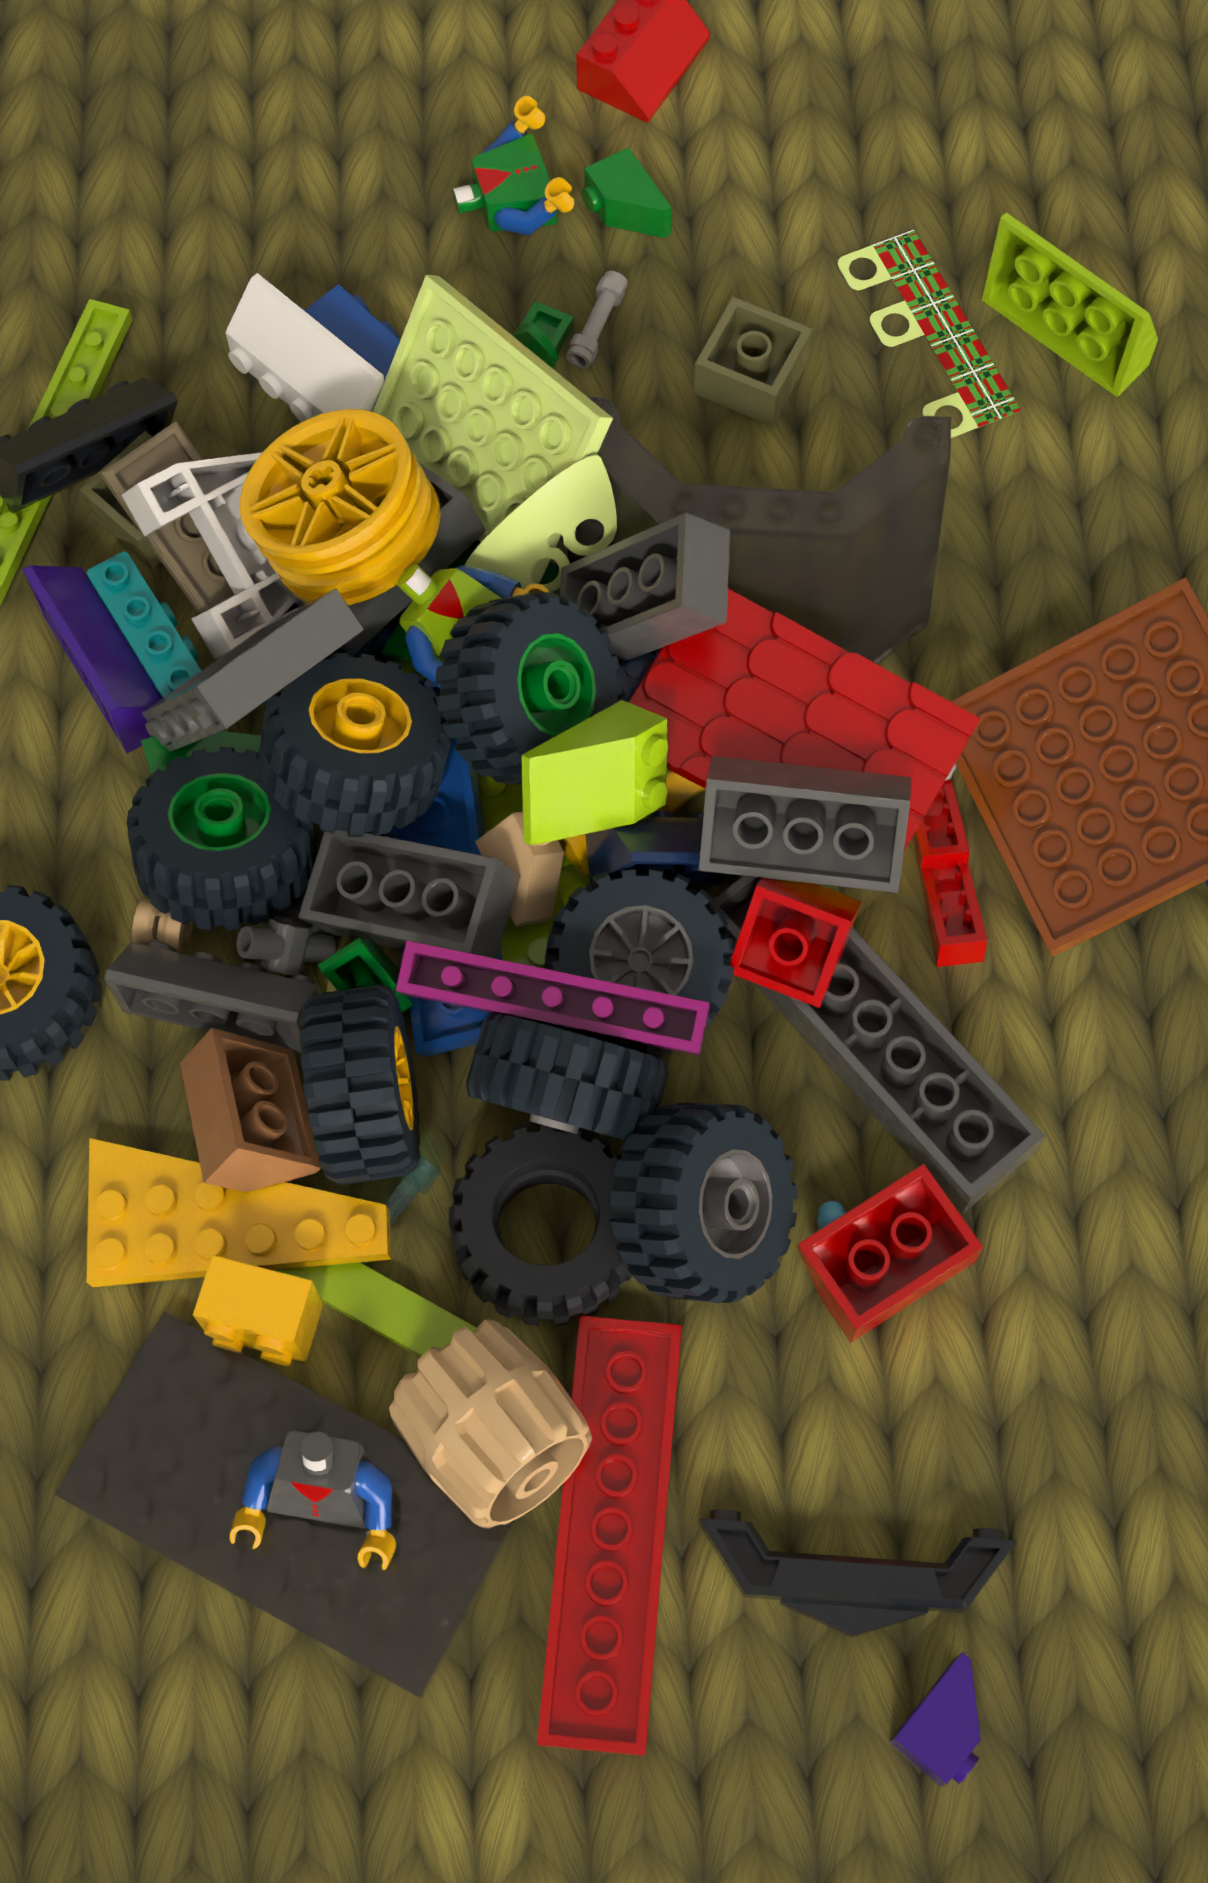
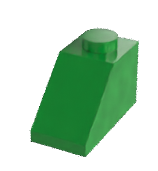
[581,147,672,238]
[318,938,413,1012]

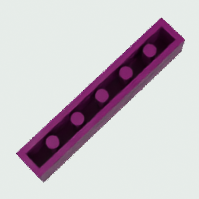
[396,941,710,1056]

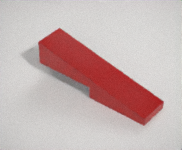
[913,779,988,967]

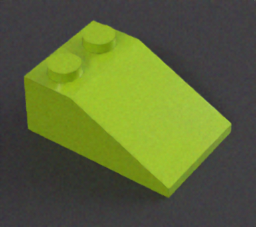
[521,700,668,846]

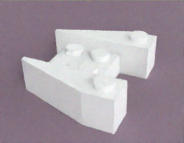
[122,452,294,659]

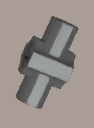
[236,916,336,975]

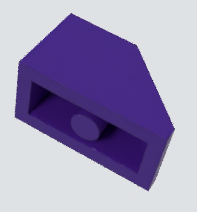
[889,1652,981,1786]

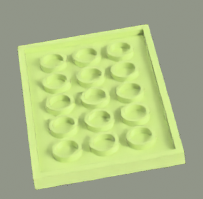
[373,275,613,583]

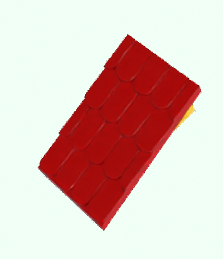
[627,588,981,851]

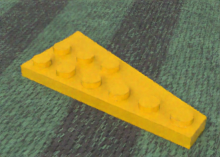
[86,1138,391,1287]

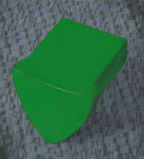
[512,301,574,368]

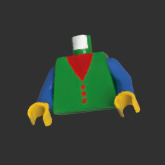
[452,96,574,235]

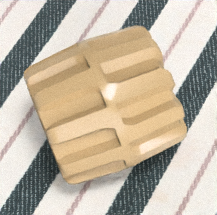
[389,1319,592,1529]

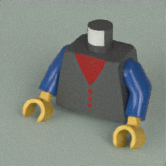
[230,1430,396,1570]

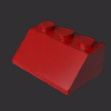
[576,0,710,123]
[797,1164,984,1343]

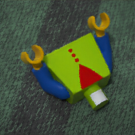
[397,564,549,688]

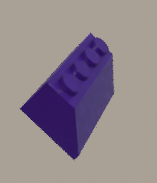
[22,565,162,754]

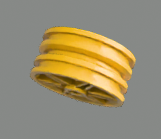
[240,409,441,605]

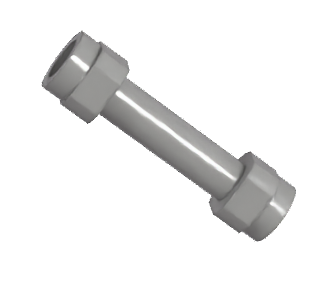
[566,271,628,369]

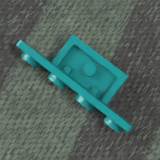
[87,552,201,698]

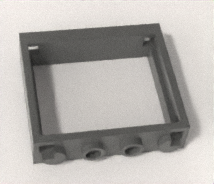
[142,588,364,752]

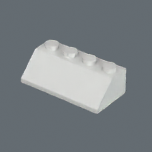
[225,273,384,422]

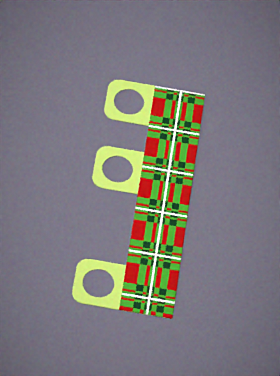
[838,230,1021,440]

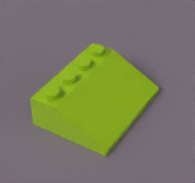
[982,212,1158,397]

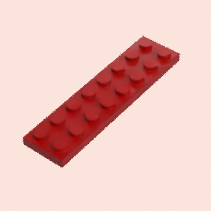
[537,1315,682,1756]

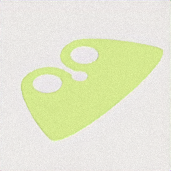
[464,455,617,592]

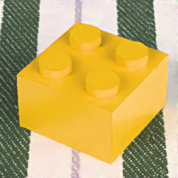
[193,1255,324,1366]

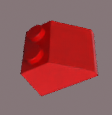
[729,878,862,1008]

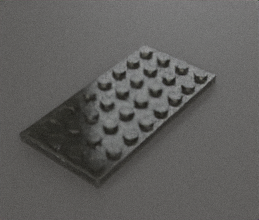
[55,1312,516,1699]

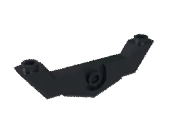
[698,1510,1017,1637]

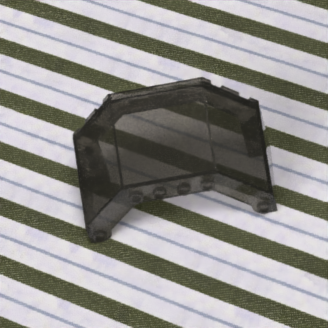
[567,397,951,665]

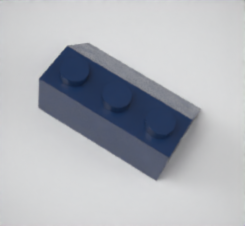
[585,811,739,886]

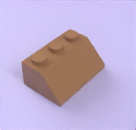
[180,1028,322,1192]

